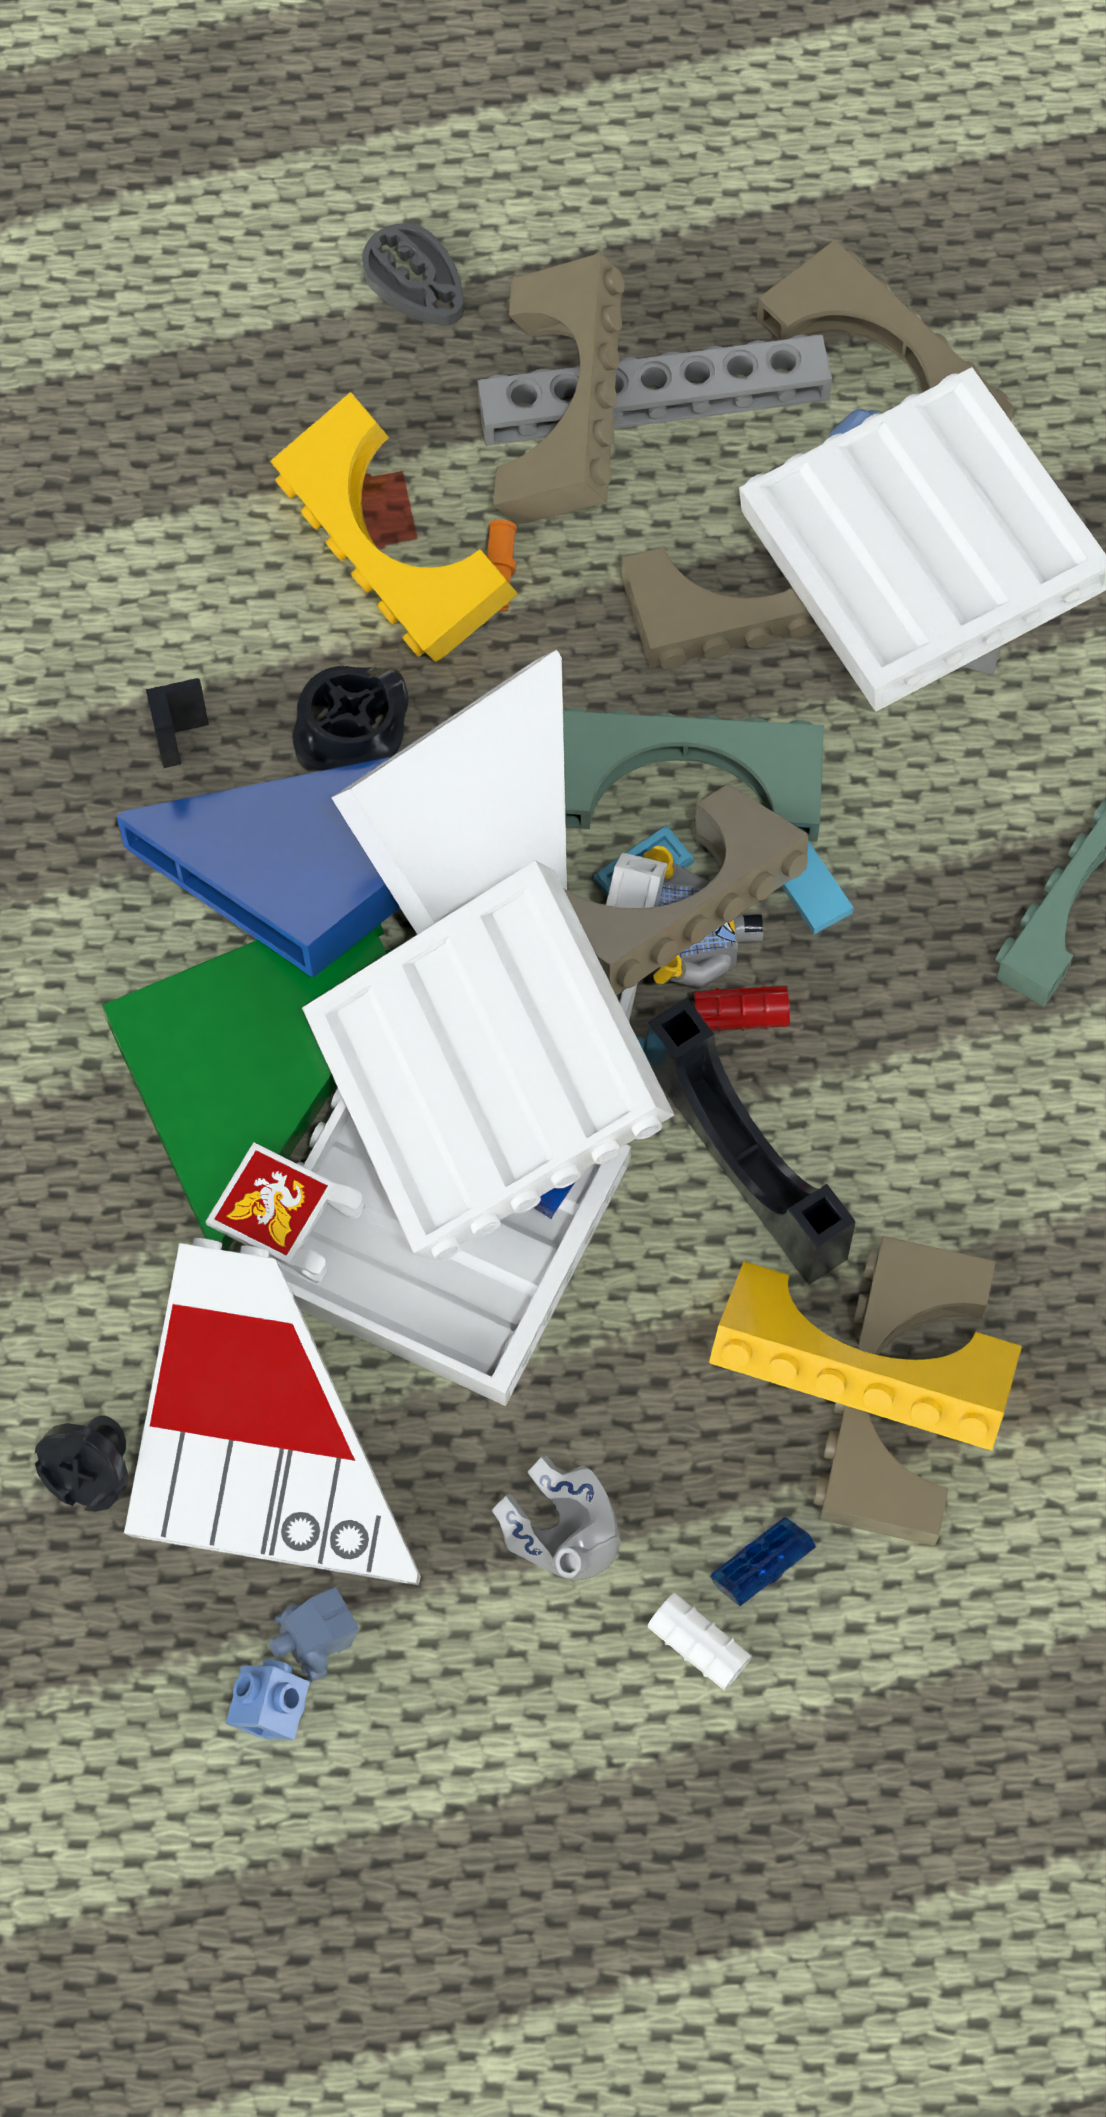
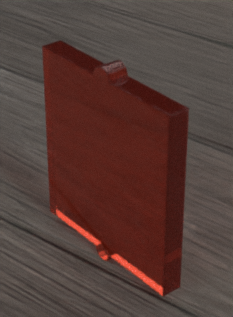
[361,471,417,549]

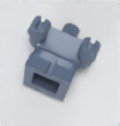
[269,1587,359,1682]

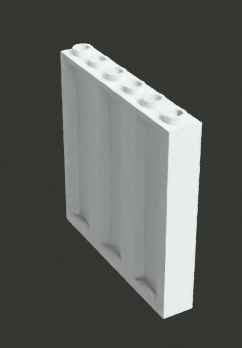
[739,367,1106,712]
[302,860,674,1261]
[269,1088,631,1406]

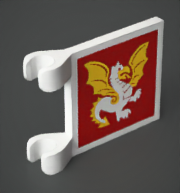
[206,1142,365,1283]

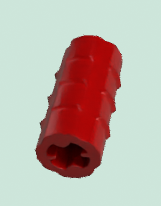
[694,985,790,1033]

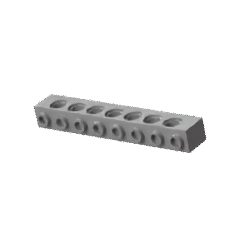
[477,335,832,446]

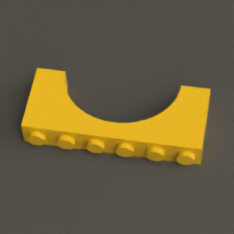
[270,392,518,662]
[709,1261,1022,1451]

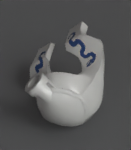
[492,1456,621,1581]

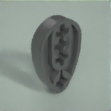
[362,224,464,326]

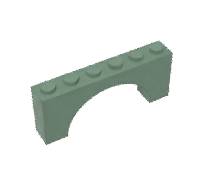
[563,707,824,842]

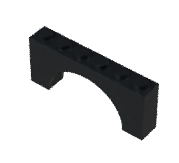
[646,998,856,1285]

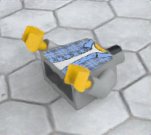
[644,846,763,988]

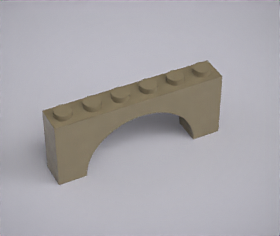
[756,240,1014,421]
[621,547,819,669]

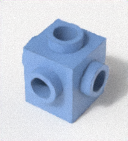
[226,1659,310,1740]

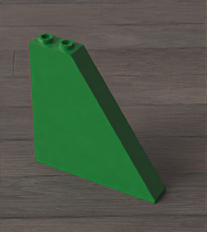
[102,924,393,1251]

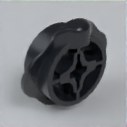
[293,666,409,771]

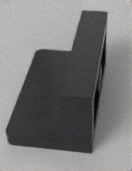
[146,678,209,768]

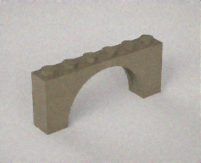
[493,253,625,524]
[564,784,808,996]
[814,1236,996,1547]

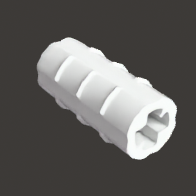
[648,1593,752,1691]

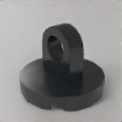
[34,1416,129,1512]

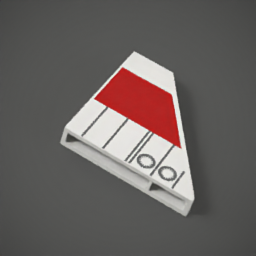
[124,1238,421,1585]

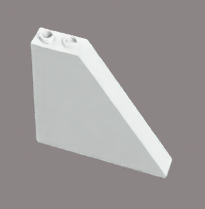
[331,650,567,935]

